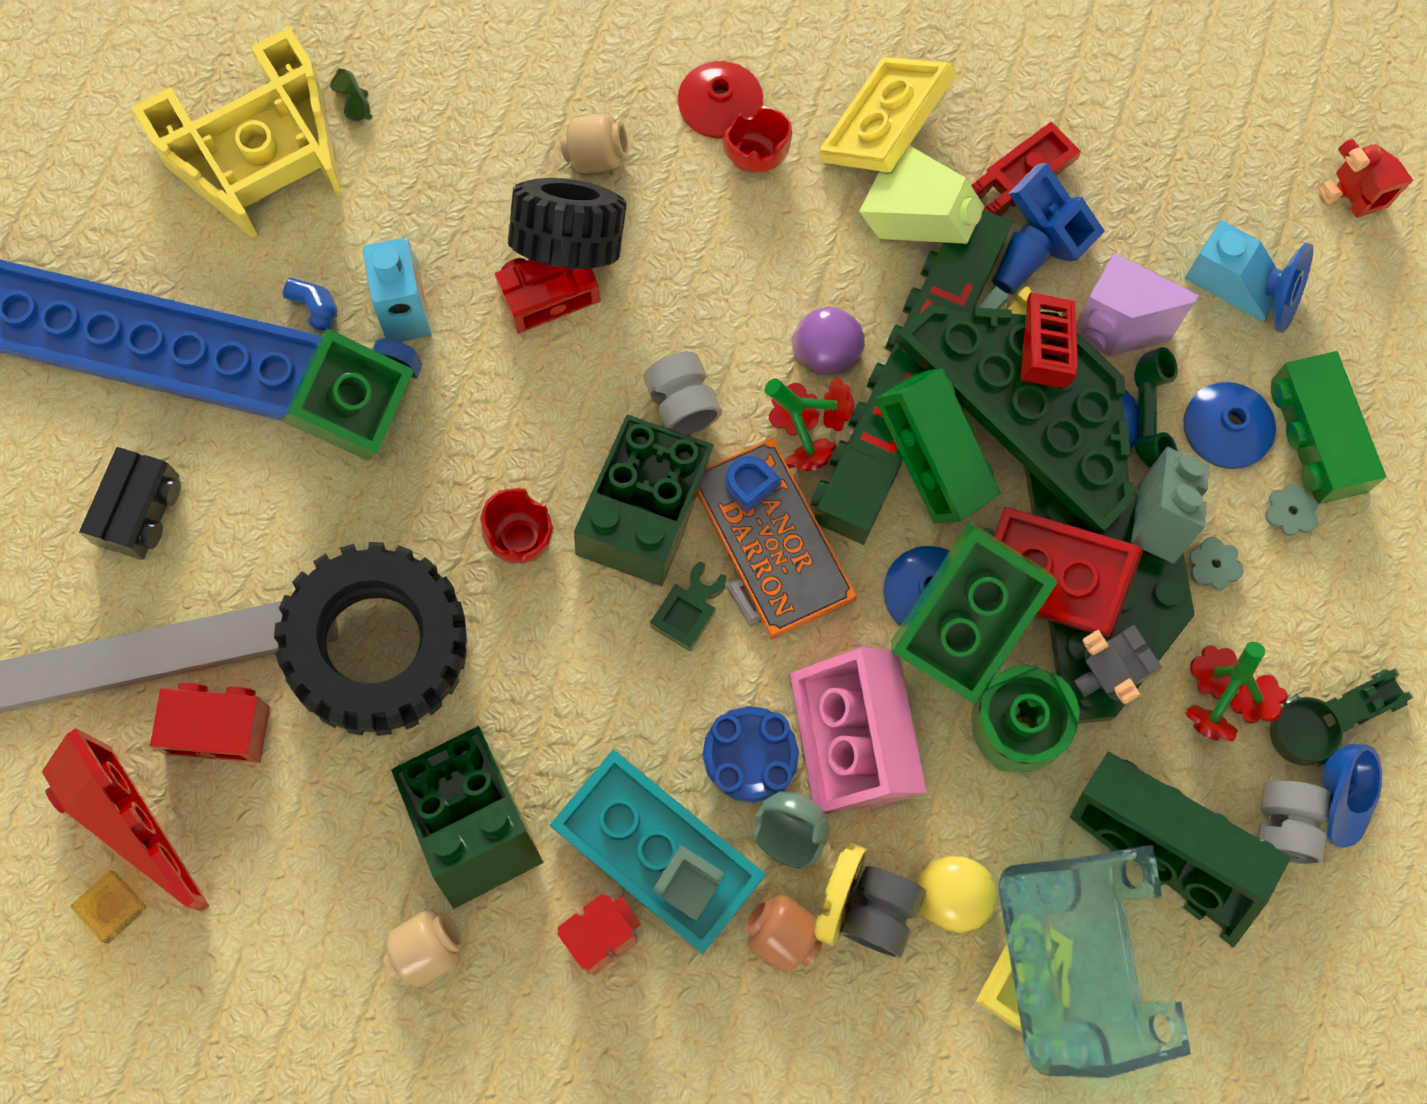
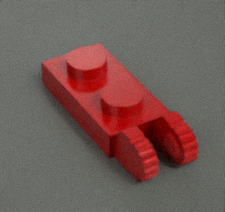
[971,122,1081,217]

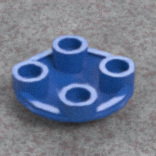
[702,706,799,803]

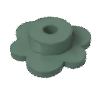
[1265,484,1318,536]
[1189,537,1244,590]

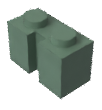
[1131,446,1209,564]

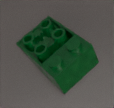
[574,414,714,586]
[391,726,544,909]

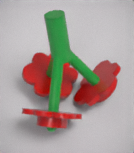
[764,378,854,471]
[1185,641,1288,742]

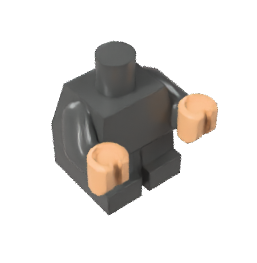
[1074,625,1162,704]

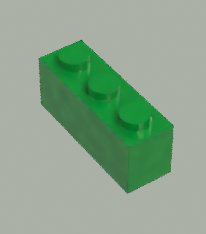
[1271,351,1386,504]
[874,368,1001,523]

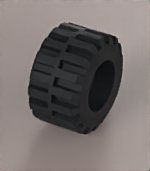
[508,178,627,269]

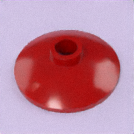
[678,61,763,138]

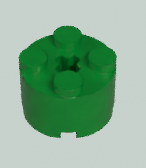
[971,665,1080,772]

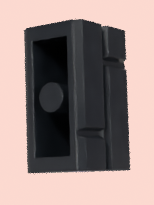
[79,447,181,560]

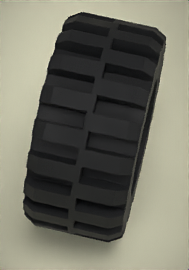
[274,542,467,736]

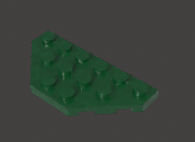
[894,305,1134,535]
[1024,466,1195,723]

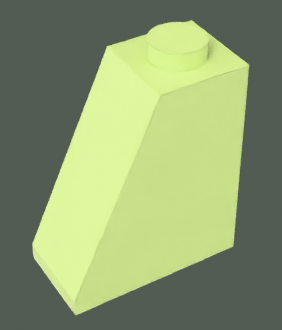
[859,145,984,244]

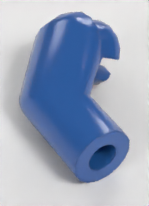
[283,277,338,331]

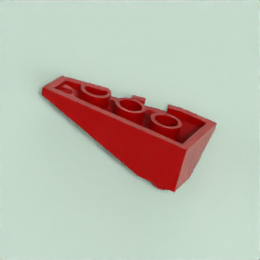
[42,728,209,911]

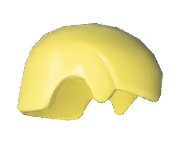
[917,856,998,934]

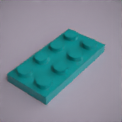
[549,749,766,955]

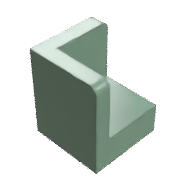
[653,845,724,922]

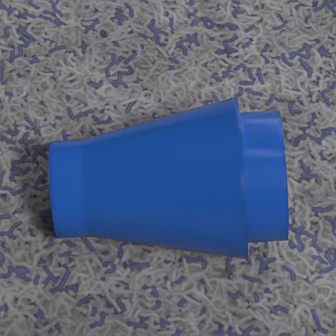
[992,225,1053,295]

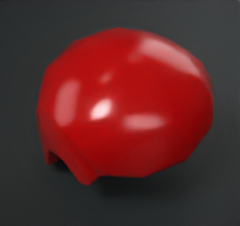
[723,106,792,173]
[480,488,554,564]

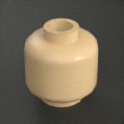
[561,113,629,175]
[384,910,463,988]

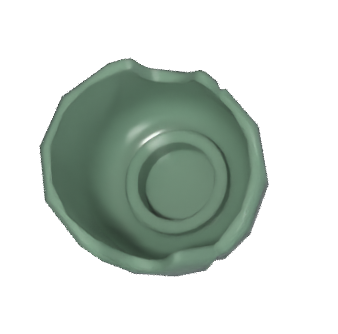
[753,791,829,869]

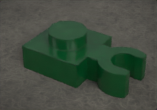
[650,561,726,652]

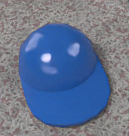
[1321,744,1382,848]

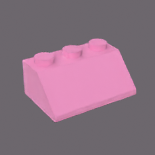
[790,647,927,814]

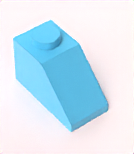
[1185,220,1277,322]

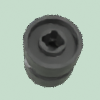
[840,866,926,958]

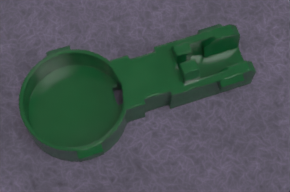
[1270,668,1413,767]

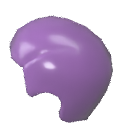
[791,306,865,375]

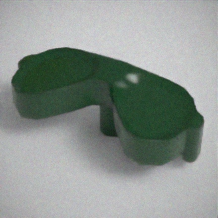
[330,68,373,121]

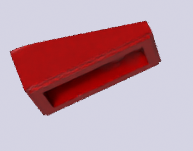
[1021,292,1077,389]

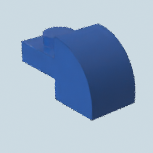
[1008,163,1105,261]

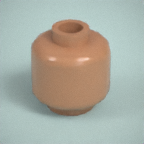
[744,895,822,972]

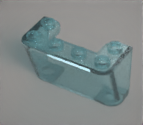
[999,845,1191,1078]

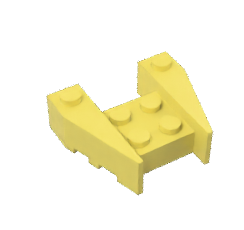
[131,27,341,238]

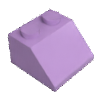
[1076,253,1198,356]

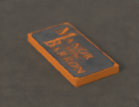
[697,438,857,640]

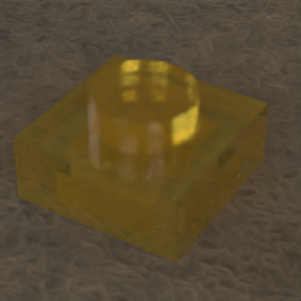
[70,870,148,944]

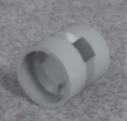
[643,351,722,435]
[1258,780,1331,865]

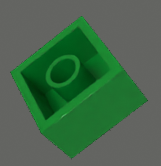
[282,328,414,460]

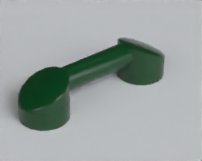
[1134,347,1178,468]

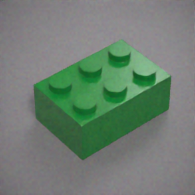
[890,521,1058,704]

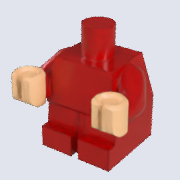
[1319,139,1413,218]

